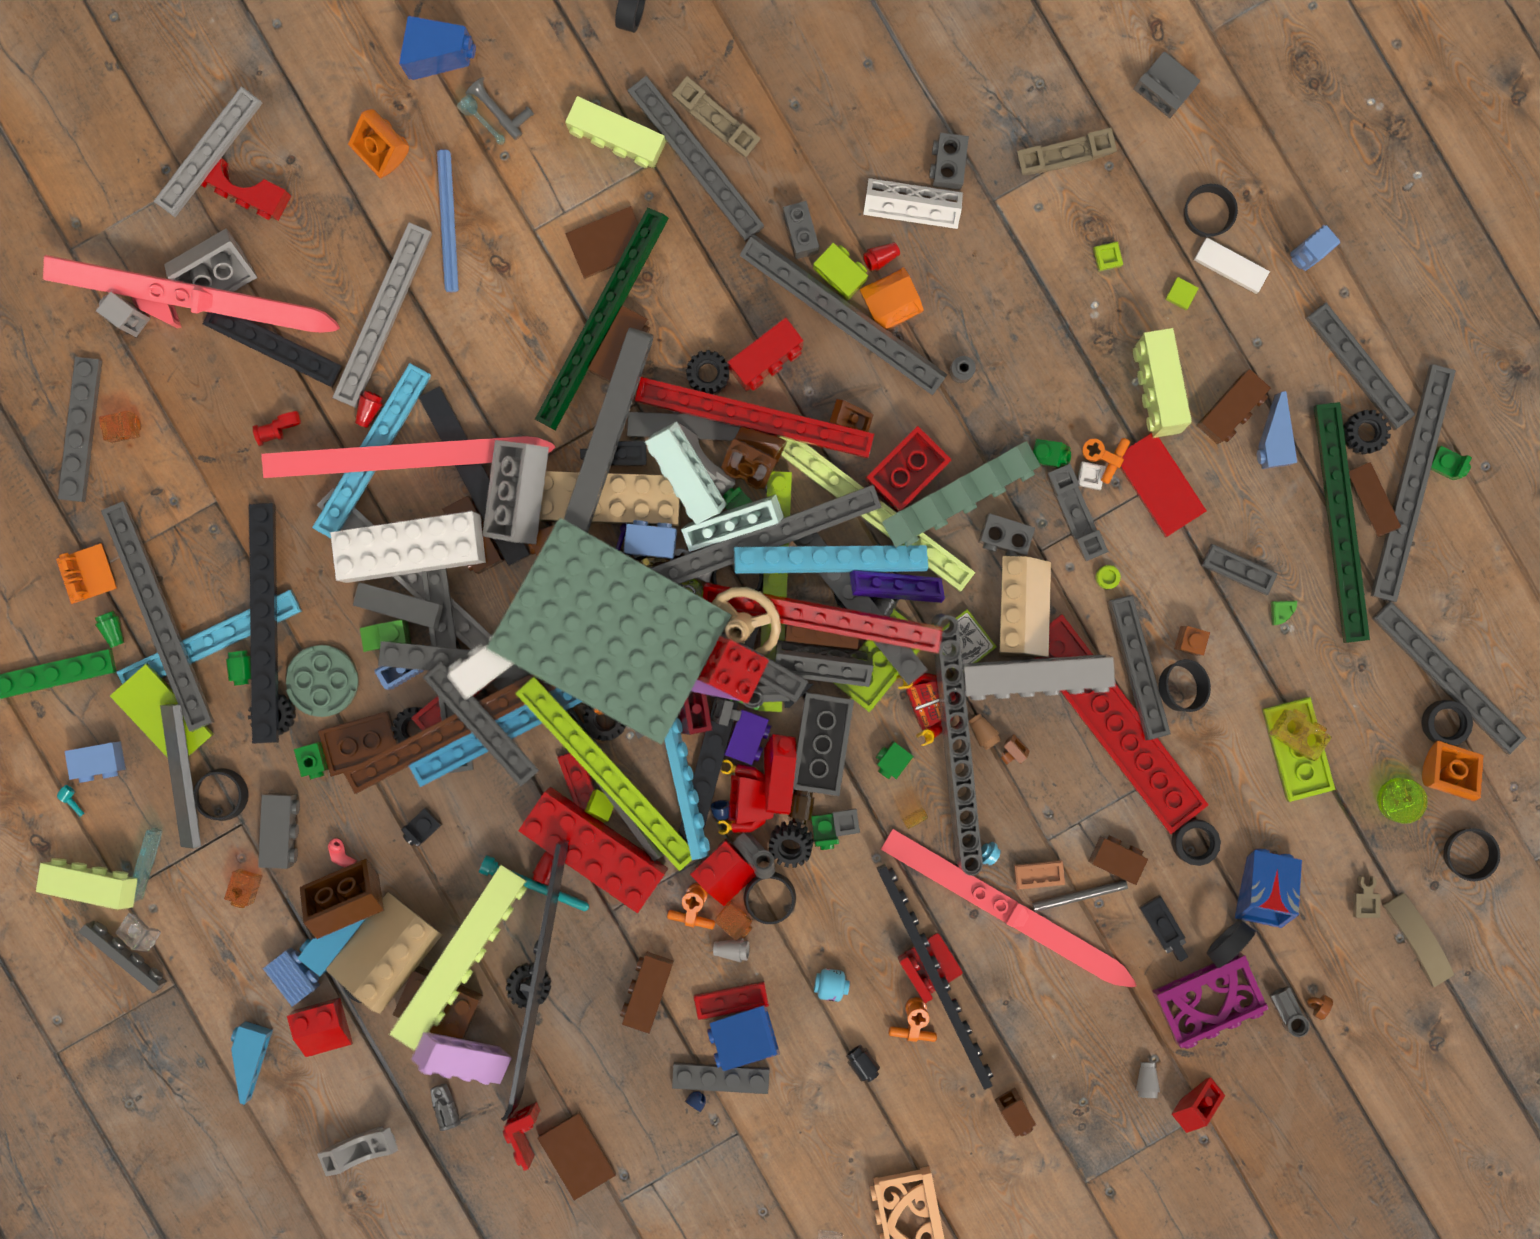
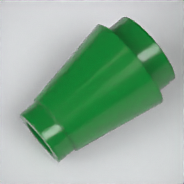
[95,611,124,648]

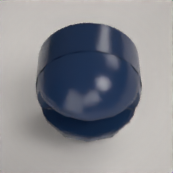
[711,800,730,821]
[685,1091,706,1113]

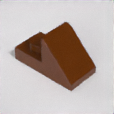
[830,399,874,432]

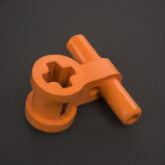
[1083,438,1130,484]
[667,883,715,930]
[888,997,937,1042]

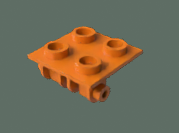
[56,543,117,604]

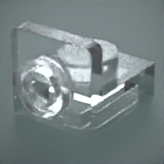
[115,913,161,952]

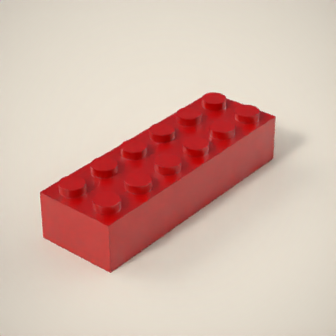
[518,786,668,914]

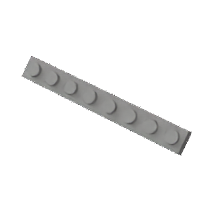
[333,222,432,408]

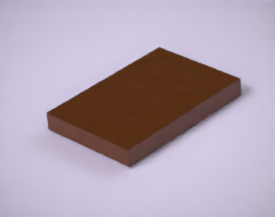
[565,206,639,279]
[318,711,397,777]
[537,1111,616,1201]

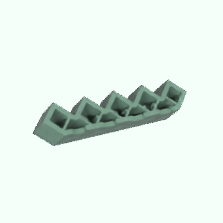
[882,441,1041,547]

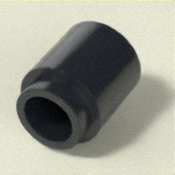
[846,1044,880,1083]

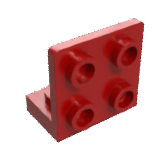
[697,636,768,703]
[897,933,963,1003]
[503,1102,541,1171]

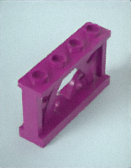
[1152,952,1269,1049]

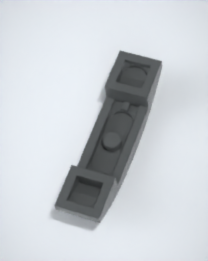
[1048,464,1108,561]

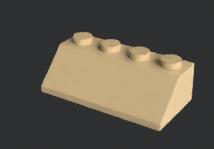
[1000,556,1051,658]

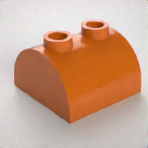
[348,109,409,179]
[1422,741,1483,801]

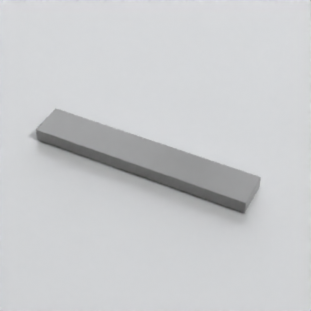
[154,86,263,218]

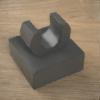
[711,697,741,726]
[833,808,860,837]

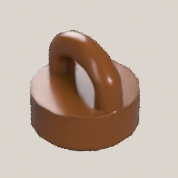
[1307,995,1333,1020]

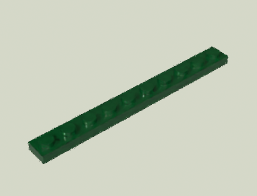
[535,207,669,431]
[1314,402,1370,643]

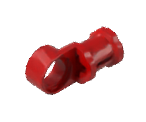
[252,411,301,446]

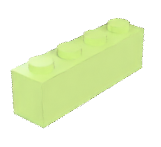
[565,96,666,168]
[36,858,138,910]

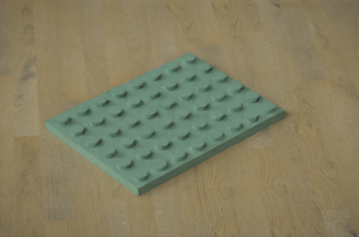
[486,518,731,745]

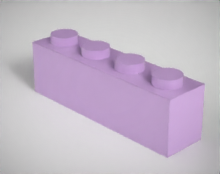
[412,1032,512,1085]

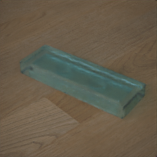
[132,828,164,902]

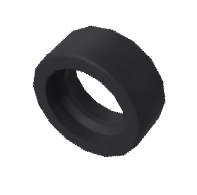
[615,0,646,33]
[1421,700,1473,746]
[1171,819,1221,866]

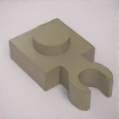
[1353,876,1381,918]

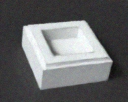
[1077,461,1106,490]

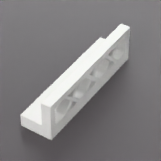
[863,178,963,229]

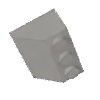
[164,228,257,292]

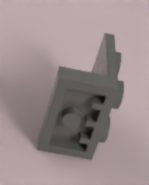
[1134,52,1200,119]

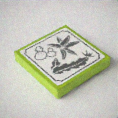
[943,609,997,670]

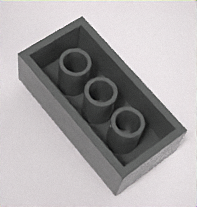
[793,692,854,796]

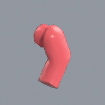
[328,838,357,868]

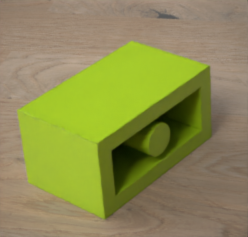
[813,243,868,301]

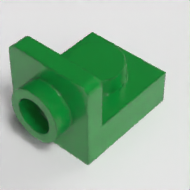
[1431,446,1472,480]
[722,487,753,510]
[812,813,839,850]

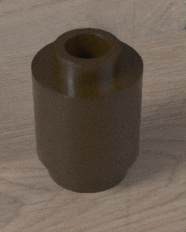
[788,789,815,824]

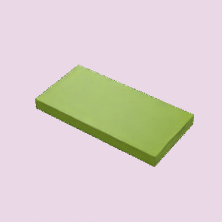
[832,609,920,713]
[110,663,214,758]
[1262,697,1335,802]

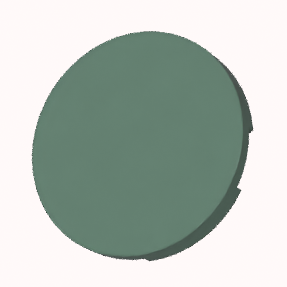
[286,645,359,717]

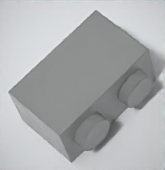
[96,292,151,337]

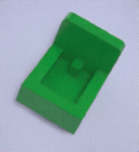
[1033,439,1071,469]

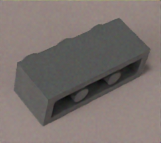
[258,793,300,869]

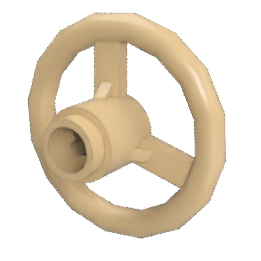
[711,587,781,656]

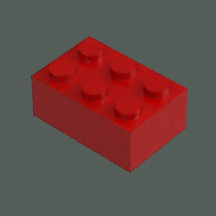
[728,318,804,392]
[865,426,952,512]

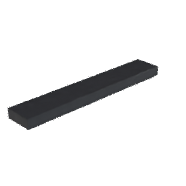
[202,312,343,388]

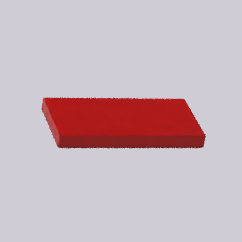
[1120,433,1207,537]

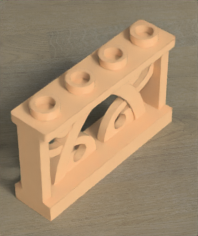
[870,1166,944,1239]

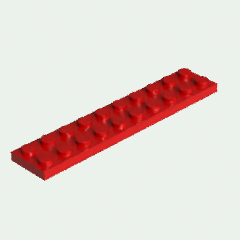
[1034,614,1209,834]

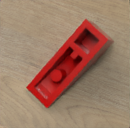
[764,734,797,815]

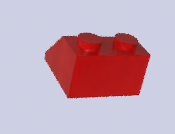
[690,839,756,906]
[287,997,353,1057]

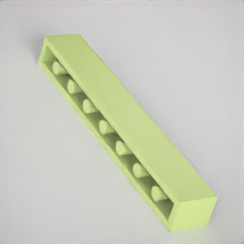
[390,865,527,1050]

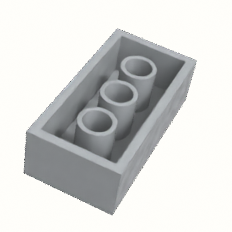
[483,440,549,544]

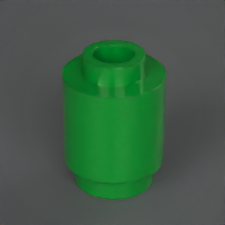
[226,650,251,686]

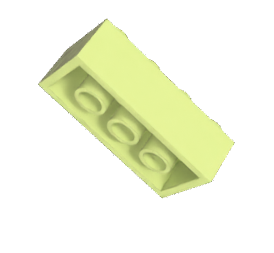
[1133,328,1192,438]

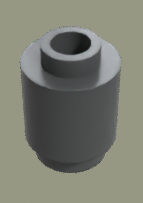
[949,356,976,383]

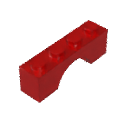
[200,157,291,221]

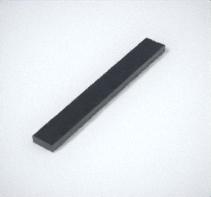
[418,386,530,566]

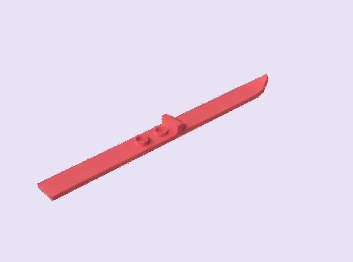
[43,255,340,333]
[261,436,555,478]
[881,829,1137,987]

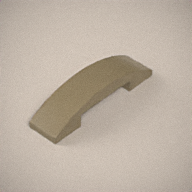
[672,76,761,158]
[1017,127,1117,175]
[1382,892,1454,987]

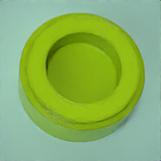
[1095,565,1121,589]

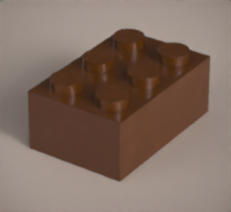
[300,859,384,939]
[393,966,483,1040]

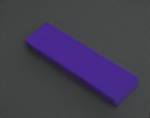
[850,570,945,603]

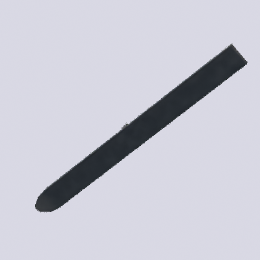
[501,839,569,1121]

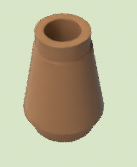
[969,714,1001,751]

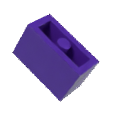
[725,709,772,765]

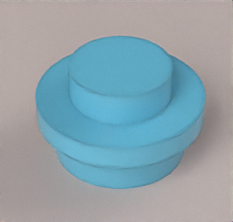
[981,842,1001,865]

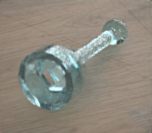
[457,94,505,145]

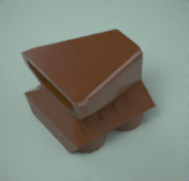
[721,426,787,489]

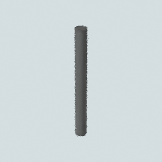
[1032,880,1128,912]

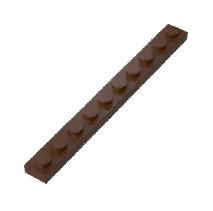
[344,674,556,794]

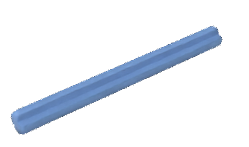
[437,150,459,292]

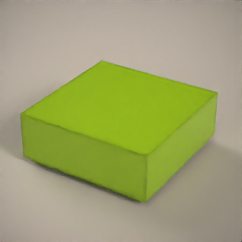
[1093,242,1123,272]
[1165,277,1199,310]
[585,789,614,823]

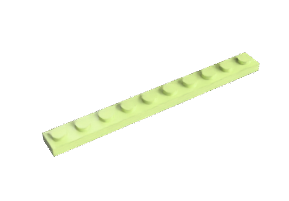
[777,436,975,592]

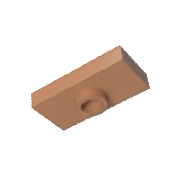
[1014,860,1065,890]

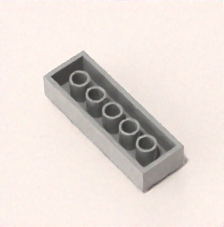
[963,654,1115,700]

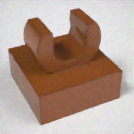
[1001,734,1030,765]

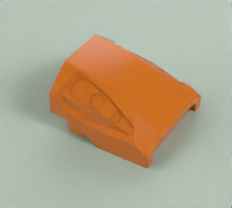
[859,267,924,330]

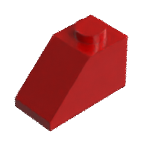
[1171,1077,1225,1133]

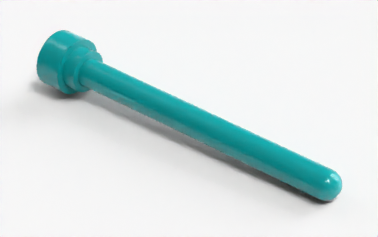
[478,855,589,911]

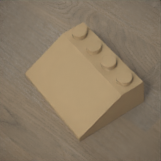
[326,892,442,1014]

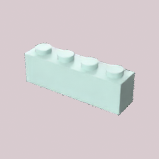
[645,421,727,525]
[681,495,784,552]

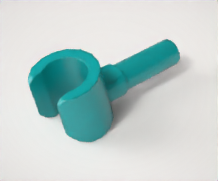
[57,785,85,817]

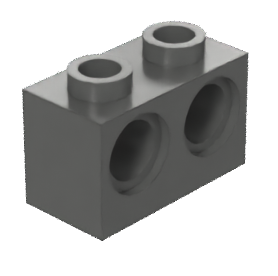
[929,133,969,190]
[783,201,819,259]
[978,513,1035,557]

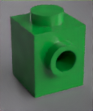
[875,741,914,780]
[294,742,329,780]

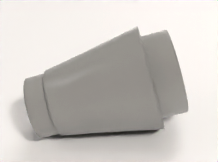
[713,938,750,963]
[1136,1062,1160,1098]

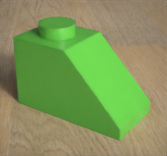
[360,620,412,652]

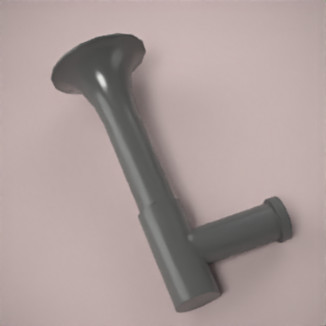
[465,77,534,140]

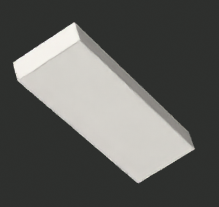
[1194,238,1270,294]

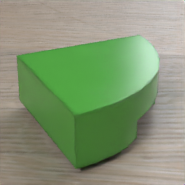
[1271,601,1297,625]

